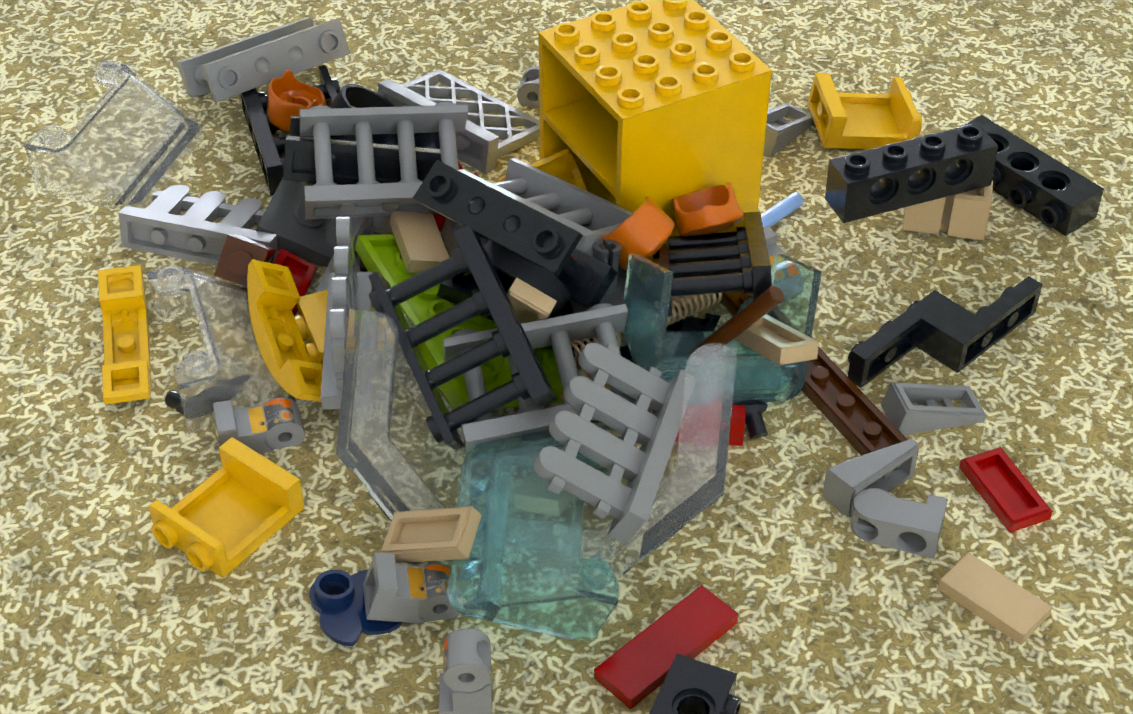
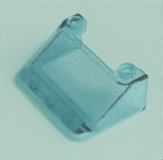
[447,436,622,641]

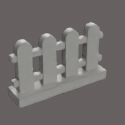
[118,184,280,266]
[321,217,374,410]
[534,343,697,544]

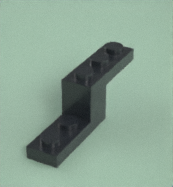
[848,276,1043,388]

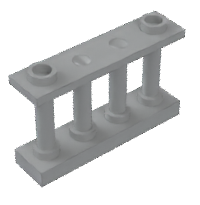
[176,17,350,102]
[300,102,468,220]
[458,158,633,256]
[443,303,652,459]

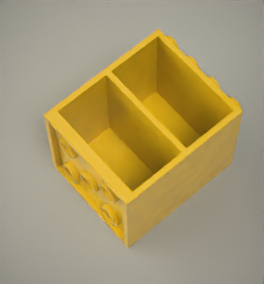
[538,0,772,268]

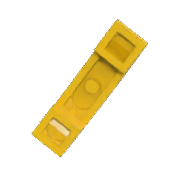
[247,259,323,402]
[98,265,152,405]

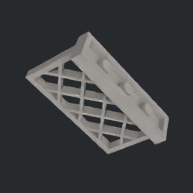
[378,69,540,174]

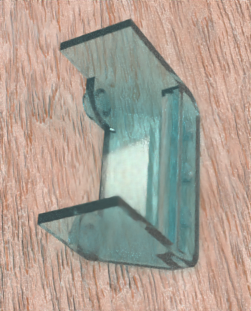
[623,254,822,405]

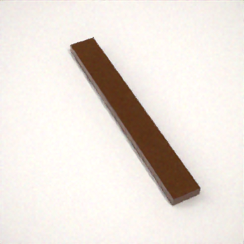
[715,291,918,456]

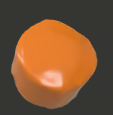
[267,69,326,132]
[672,182,744,237]
[603,196,675,271]

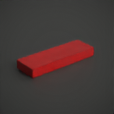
[594,585,738,710]

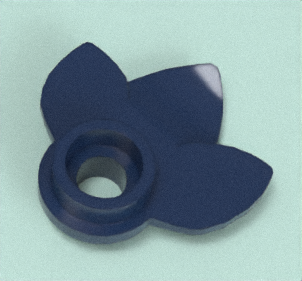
[309,570,402,646]

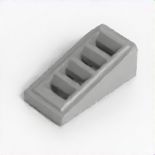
[763,103,814,157]
[881,382,987,435]
[823,439,919,518]

